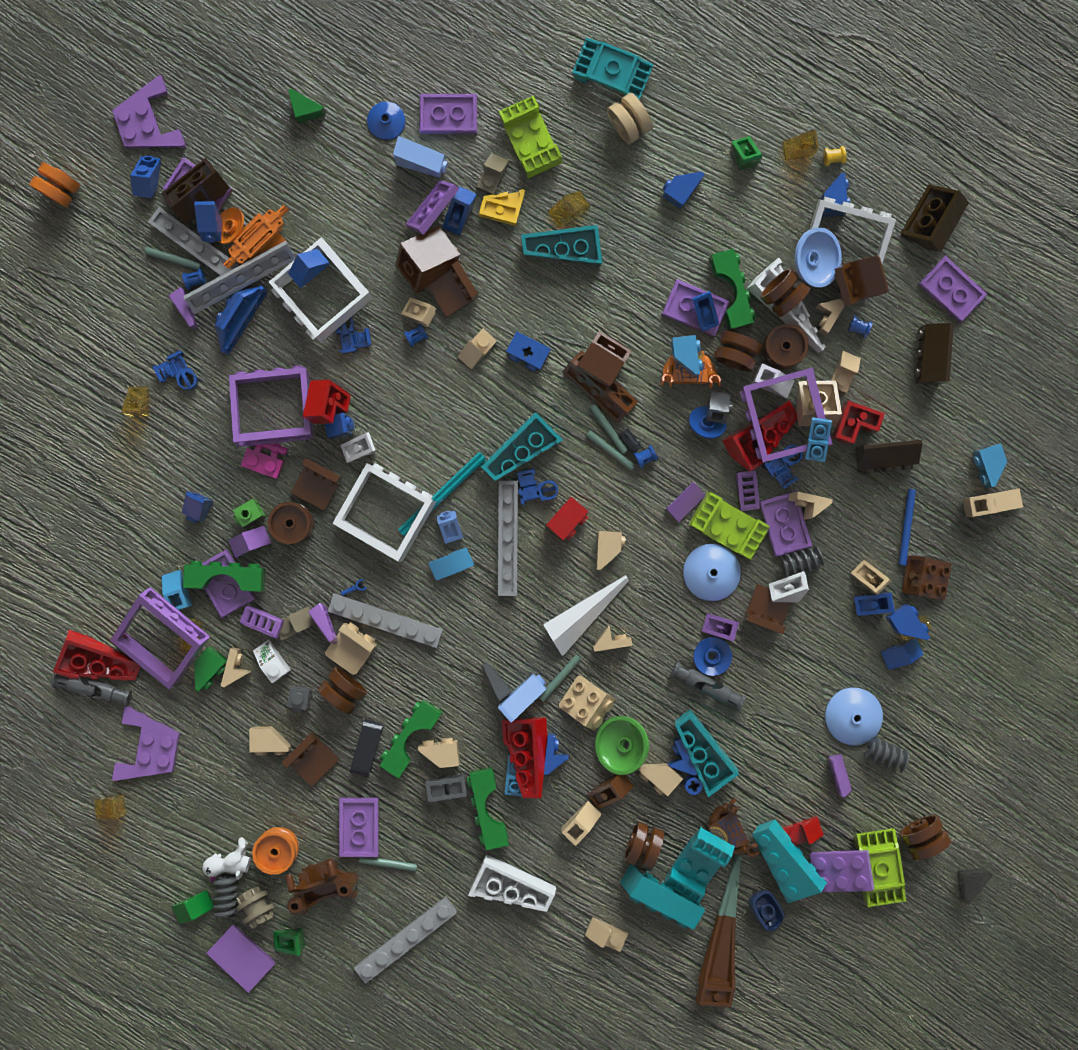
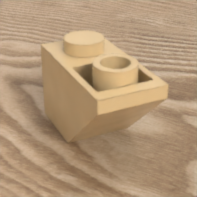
[249,726,292,756]
[418,738,460,768]
[638,763,683,796]
[561,800,602,846]

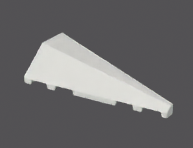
[747,258,826,353]
[543,575,629,656]

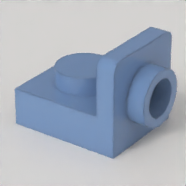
[437,511,463,544]

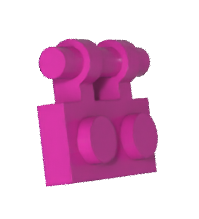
[241,443,288,479]

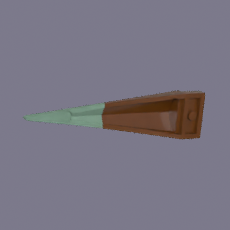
[695,855,742,1007]

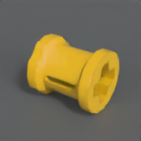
[823,146,846,166]

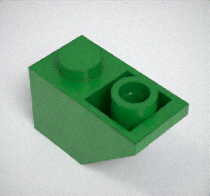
[194,646,227,692]

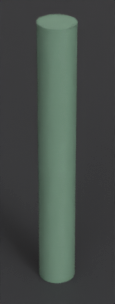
[144,247,202,270]
[589,403,628,454]
[586,430,635,471]
[538,654,581,702]
[359,857,417,872]

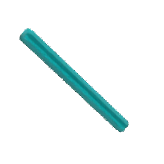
[398,452,486,536]

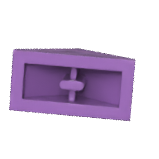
[229,526,271,558]
[702,613,739,641]

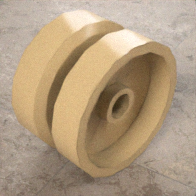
[607,93,653,145]

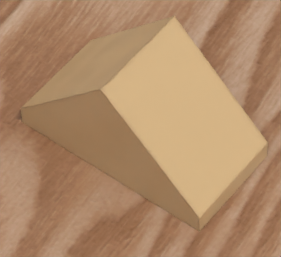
[851,560,891,595]

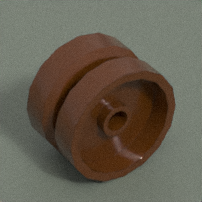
[760,267,810,317]
[762,324,808,369]
[713,331,762,372]
[267,502,314,545]
[318,667,368,715]
[900,815,952,860]
[624,821,664,872]

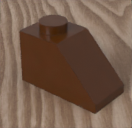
[587,774,634,810]

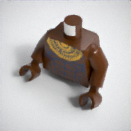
[706,799,760,857]

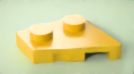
[479,189,525,226]

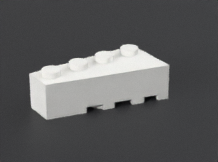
[468,854,556,912]

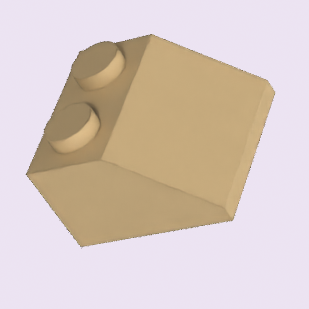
[796,381,842,426]

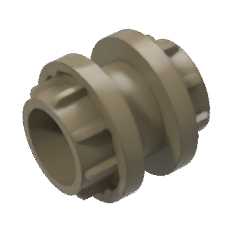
[236,886,275,929]

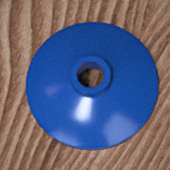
[367,102,405,140]
[689,406,727,439]
[693,637,732,676]

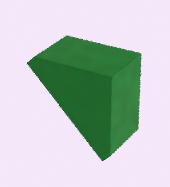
[288,88,326,123]
[732,136,762,170]
[171,889,214,924]
[273,928,305,956]

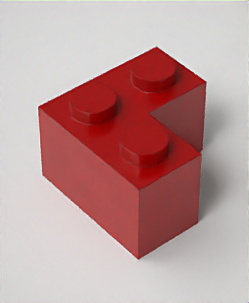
[303,380,351,424]
[831,401,885,445]
[546,497,589,541]

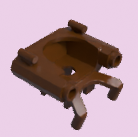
[285,858,359,915]

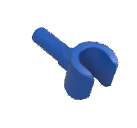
[341,579,367,596]

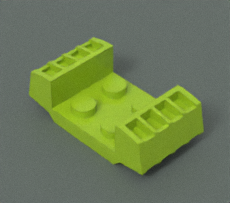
[498,95,563,179]
[688,492,770,561]
[854,828,906,907]

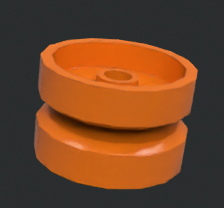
[29,161,81,208]
[252,827,299,875]

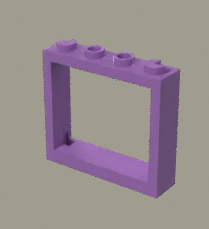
[229,366,314,447]
[740,368,832,462]
[110,587,210,690]

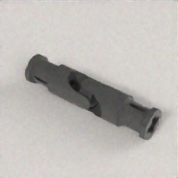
[670,661,746,711]
[51,673,132,707]

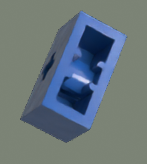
[506,331,551,372]

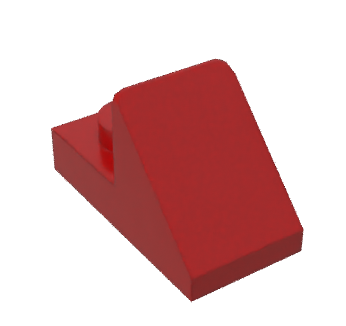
[782,816,824,845]

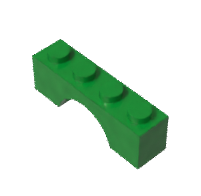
[709,249,755,331]
[183,561,265,592]
[380,699,442,779]
[467,767,509,850]

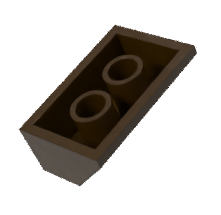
[161,157,230,224]
[900,184,969,253]
[914,323,954,386]
[855,439,923,474]

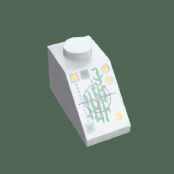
[253,639,291,683]

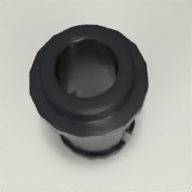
[619,428,642,453]

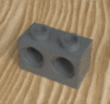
[426,774,468,802]

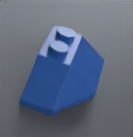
[215,286,268,356]

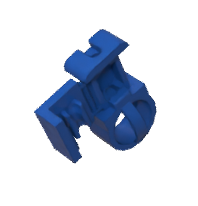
[336,317,372,354]
[152,351,198,391]
[763,445,803,489]
[517,468,558,505]

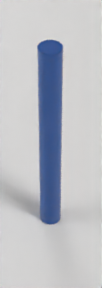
[898,489,916,566]

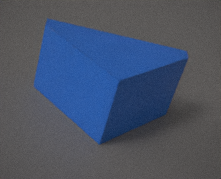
[288,249,330,288]
[880,638,923,670]

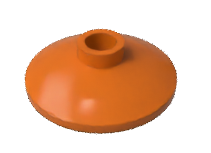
[218,207,244,244]

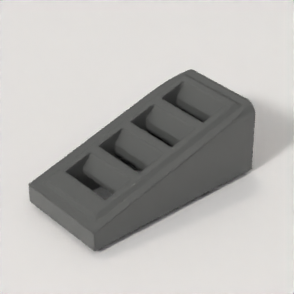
[483,661,511,701]

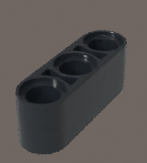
[350,719,384,777]

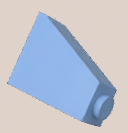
[393,136,448,178]
[498,673,546,722]

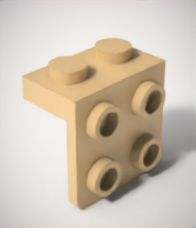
[325,622,377,675]
[559,676,616,731]

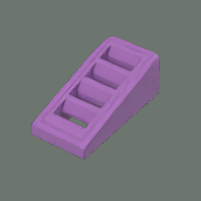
[169,287,198,330]
[735,470,760,511]
[308,603,338,644]
[240,605,284,638]

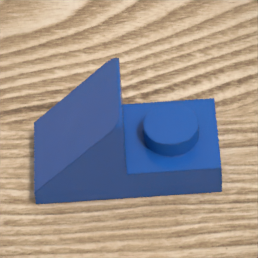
[690,291,720,332]
[854,592,894,616]
[544,733,569,775]
[667,736,698,776]

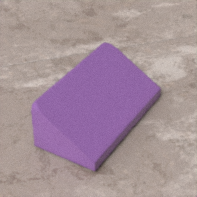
[665,482,705,523]
[827,754,852,797]

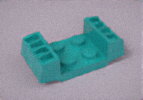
[572,37,654,100]
[664,827,735,903]

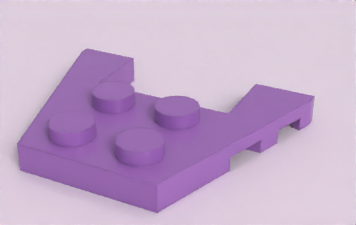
[112,75,186,149]
[112,706,180,781]

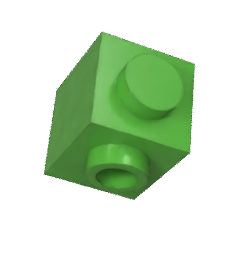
[233,499,266,527]

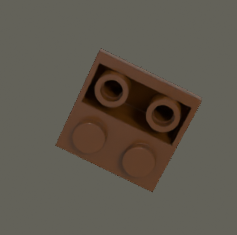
[576,331,632,388]

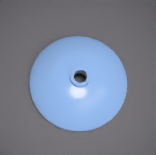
[795,228,842,287]
[683,544,741,601]
[825,688,883,745]

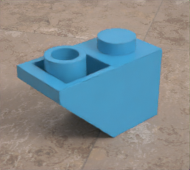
[671,335,703,377]
[973,444,1007,488]
[162,570,193,611]

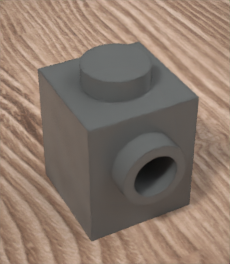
[706,391,733,424]
[287,686,313,712]

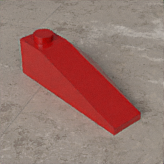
[722,401,797,472]
[53,630,141,680]
[502,717,548,798]

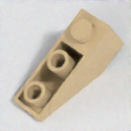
[963,488,1023,517]

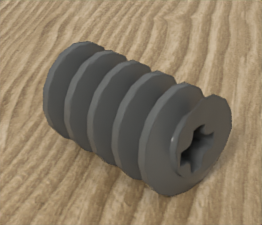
[781,546,824,577]
[865,737,910,772]
[213,875,238,918]

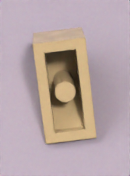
[596,531,625,570]

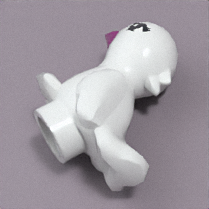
[202,837,251,883]

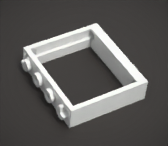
[809,196,896,263]
[269,237,373,343]
[333,463,436,562]

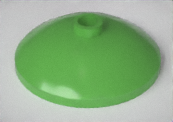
[595,716,649,775]

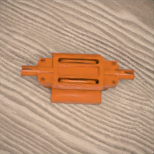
[223,204,290,270]

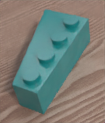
[521,225,603,265]
[480,412,563,481]
[675,709,739,797]
[752,819,827,903]
[620,865,705,930]

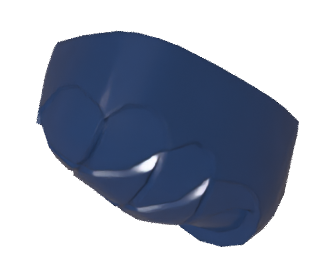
[749,890,785,932]

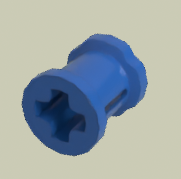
[182,268,207,290]
[848,315,873,338]
[404,323,429,347]
[633,445,658,468]
[683,775,702,795]

